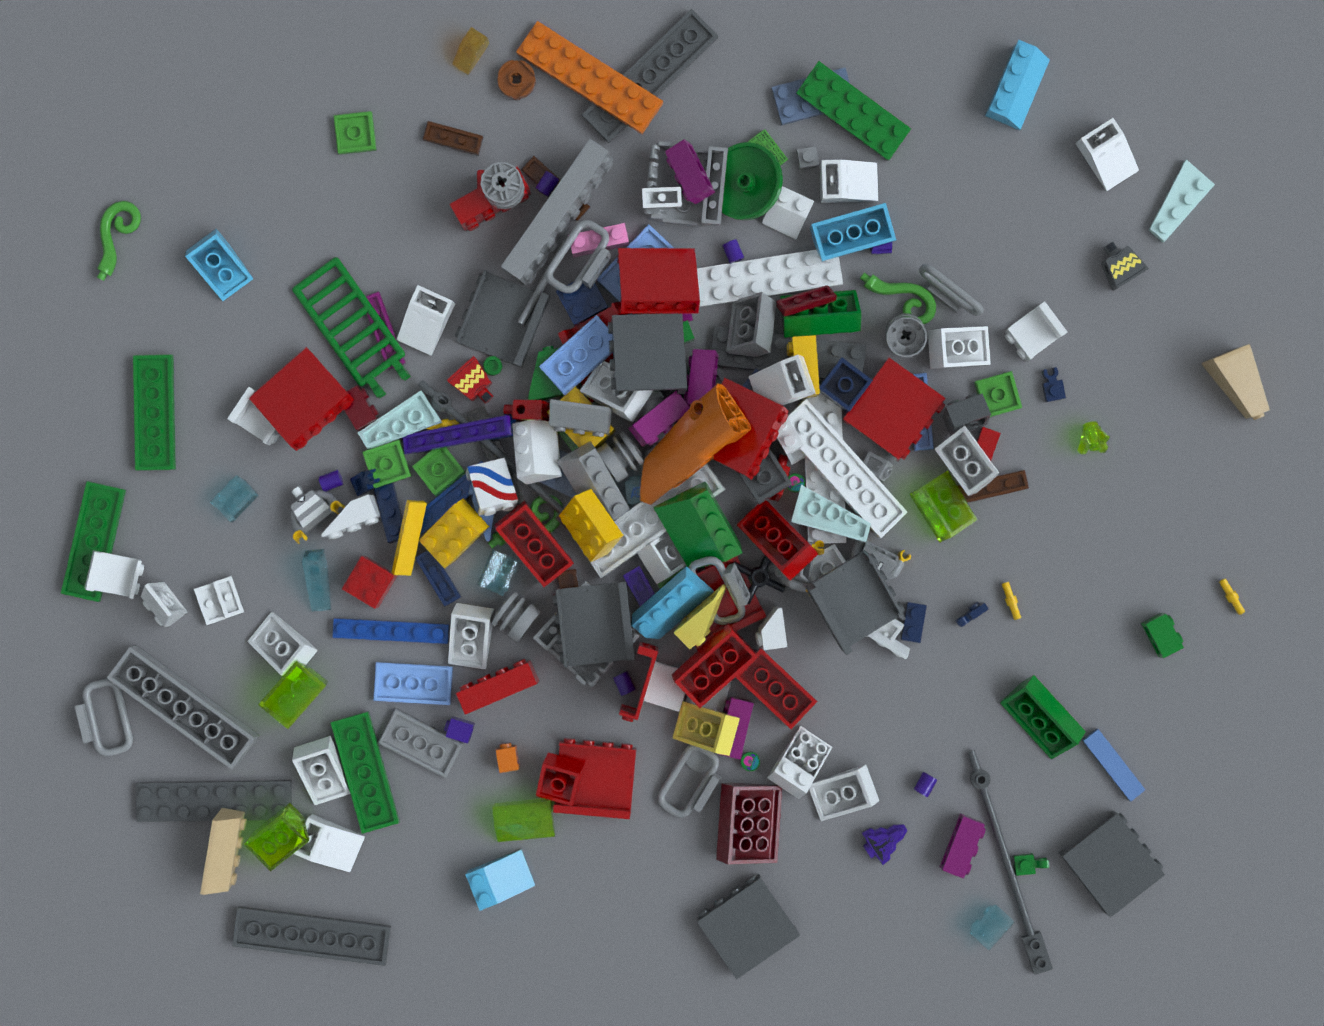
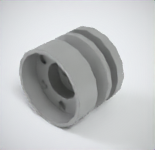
[481,162,525,209]
[886,313,927,357]
[596,432,644,483]
[491,592,542,644]

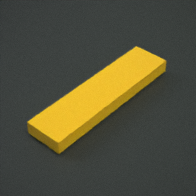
[391,500,427,576]

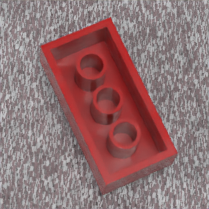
[450,166,531,231]
[737,500,818,581]
[494,501,574,587]
[671,623,758,708]
[736,647,818,729]
[456,659,539,715]

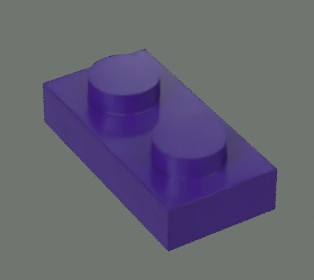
[623,566,655,607]

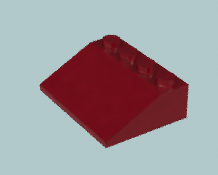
[716,783,782,865]

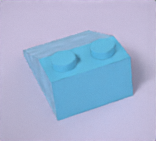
[185,228,253,301]
[465,849,535,911]

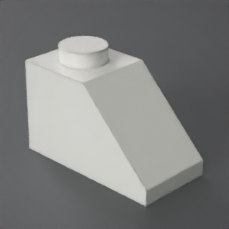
[642,187,682,208]

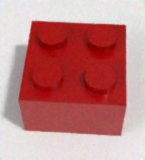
[342,556,398,609]

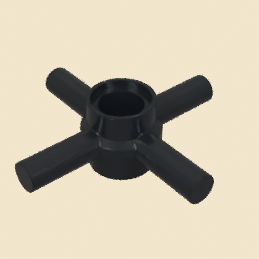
[733,555,786,605]

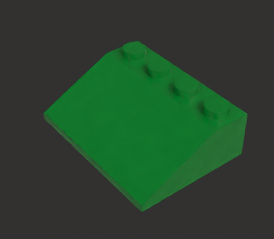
[653,481,743,569]

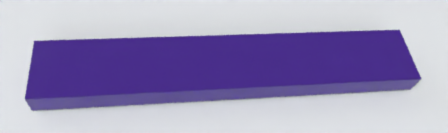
[402,415,512,455]

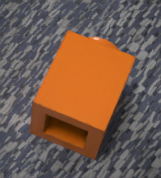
[496,742,520,773]

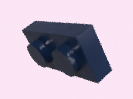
[901,602,927,643]

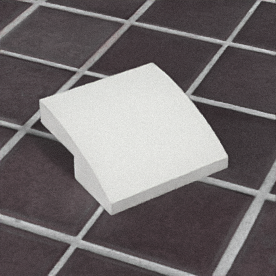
[194,576,244,626]
[644,661,685,712]

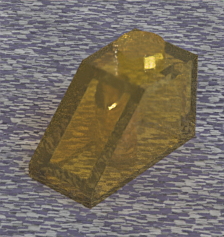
[452,27,489,75]

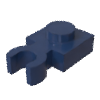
[1042,367,1066,402]
[350,469,380,496]
[955,601,989,627]

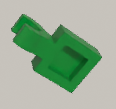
[1013,853,1049,876]

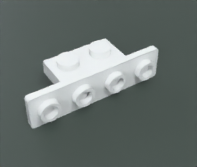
[866,619,910,659]

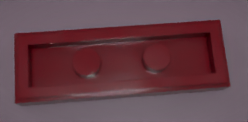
[776,285,837,317]

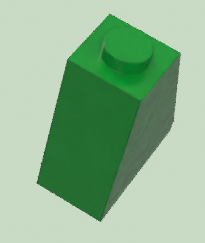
[528,346,565,400]

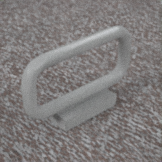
[546,220,611,293]
[919,264,984,316]
[688,556,751,625]
[75,679,133,757]
[658,744,722,818]

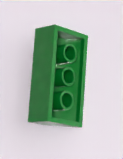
[780,290,861,338]
[1000,675,1086,760]

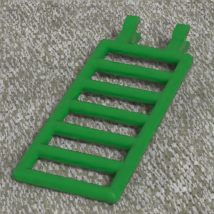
[292,257,411,399]

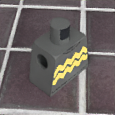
[1101,242,1149,291]

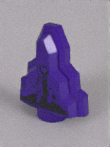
[862,824,908,865]

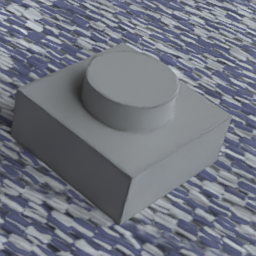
[796,146,819,170]

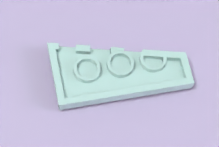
[1149,159,1215,243]
[358,391,442,449]
[791,485,871,542]

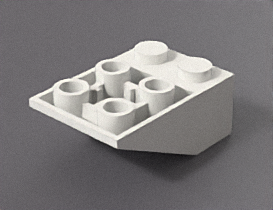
[1075,118,1139,191]
[820,160,878,203]
[397,285,455,356]
[748,355,816,405]
[321,494,381,540]
[767,726,832,799]
[293,814,365,872]

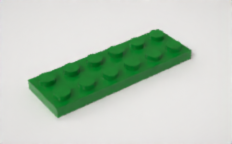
[796,61,911,161]
[133,355,176,471]
[61,481,126,602]
[331,711,400,834]

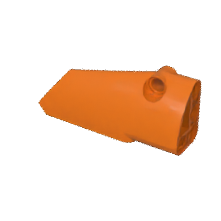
[640,384,751,505]

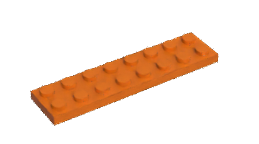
[516,21,663,134]

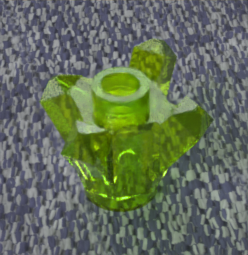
[1077,421,1110,455]

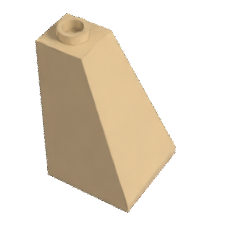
[1202,344,1270,420]

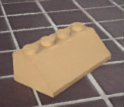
[200,808,247,895]

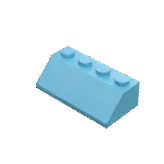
[985,40,1050,130]
[810,203,896,261]
[631,566,714,639]

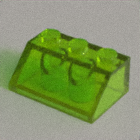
[910,470,978,543]
[258,660,328,729]
[492,799,555,842]
[244,803,309,872]

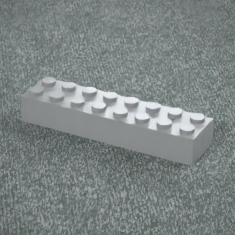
[501,139,613,285]
[107,645,260,770]

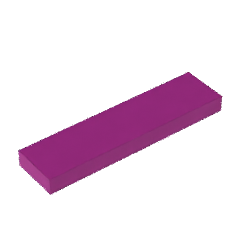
[366,292,406,370]

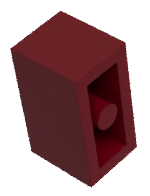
[345,385,379,431]

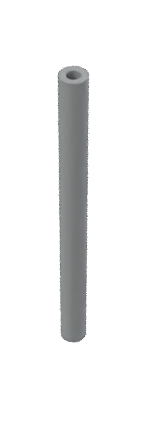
[517,239,565,326]

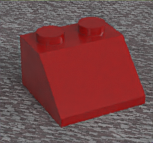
[536,752,585,807]

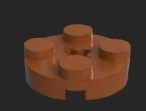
[497,60,536,100]

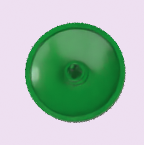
[722,142,783,220]

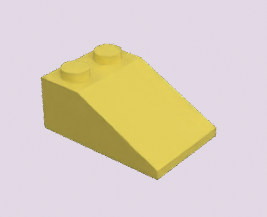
[674,584,726,649]
[672,701,740,756]

